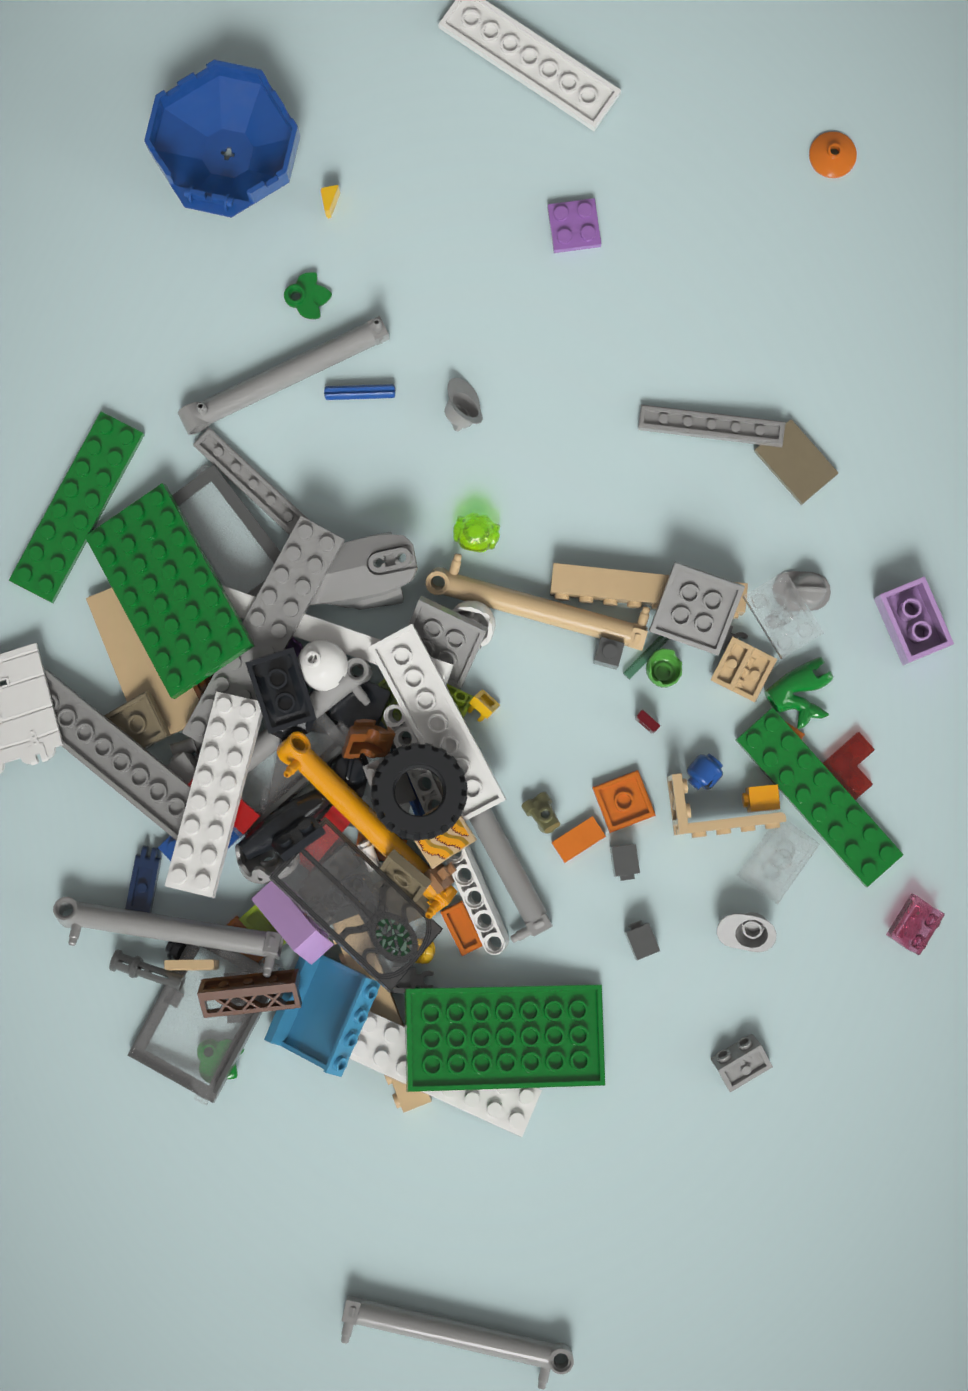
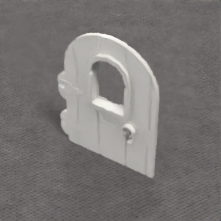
[0,643,64,774]

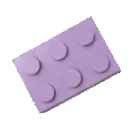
[874,576,954,665]
[251,880,334,965]

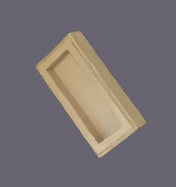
[164,960,219,971]

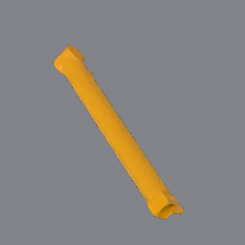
[277,732,458,919]

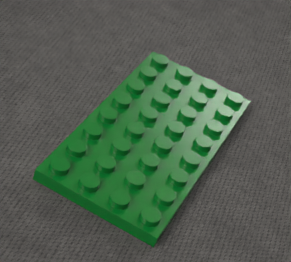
[85,483,255,699]
[404,985,605,1092]

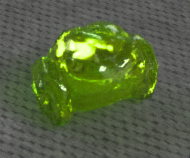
[453,512,500,553]

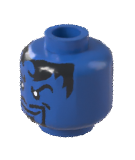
[687,753,723,790]

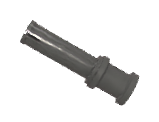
[109,949,186,991]

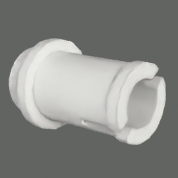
[357,840,382,872]

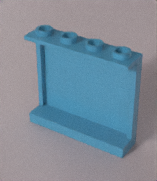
[264,955,381,1077]

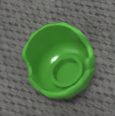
[645,648,682,688]

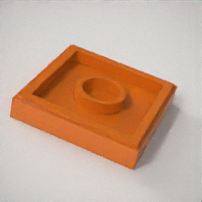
[592,770,656,833]

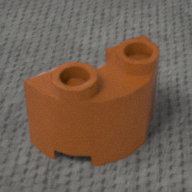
[342,719,396,759]

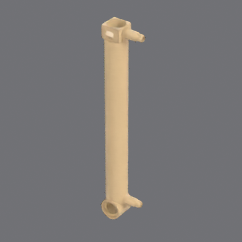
[425,553,650,651]

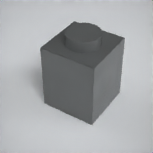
[593,637,625,670]
[610,844,640,881]
[624,920,660,960]

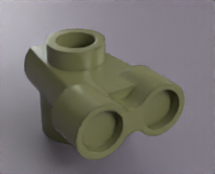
[521,792,560,834]

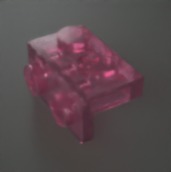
[886,893,945,955]

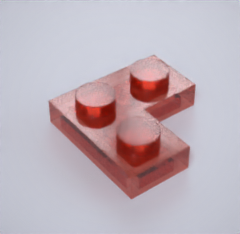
[822,732,875,800]

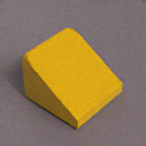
[321,185,340,219]

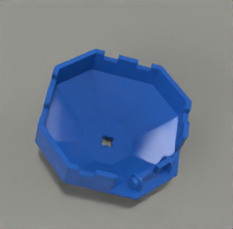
[144,59,300,218]

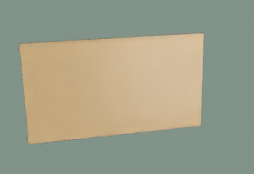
[86,588,199,736]

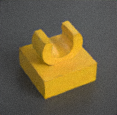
[468,689,500,722]

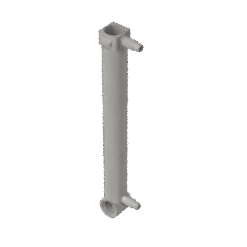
[178,316,389,435]
[248,658,372,773]
[469,808,553,943]
[53,897,284,977]
[341,1295,574,1390]

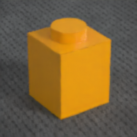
[742,784,780,813]

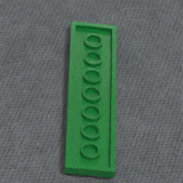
[9,412,145,604]
[735,707,904,887]

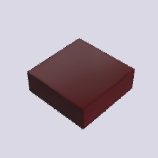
[635,709,661,734]

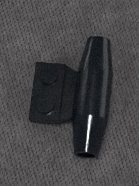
[237,789,330,862]

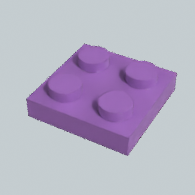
[547,198,601,253]

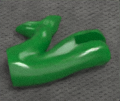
[765,657,833,729]

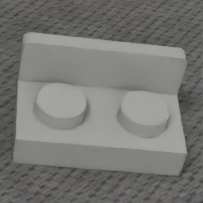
[711,1034,773,1092]

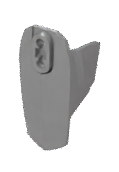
[310,532,418,610]

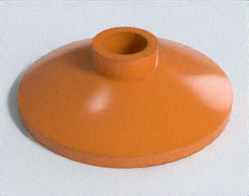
[809,131,857,178]

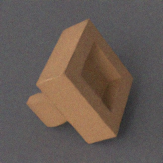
[424,862,457,894]

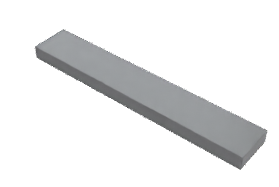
[638,405,785,447]
[193,428,309,535]

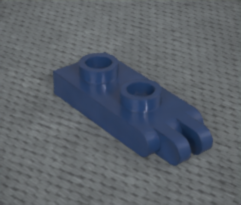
[125,845,161,913]

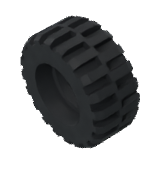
[371,742,468,841]

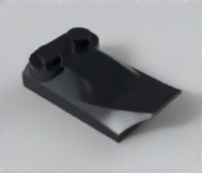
[245,647,317,741]

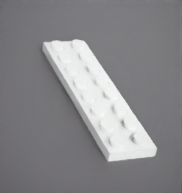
[438,0,621,131]
[368,624,506,821]
[165,691,263,898]
[349,1011,542,1137]

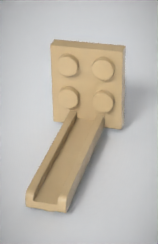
[667,773,786,838]

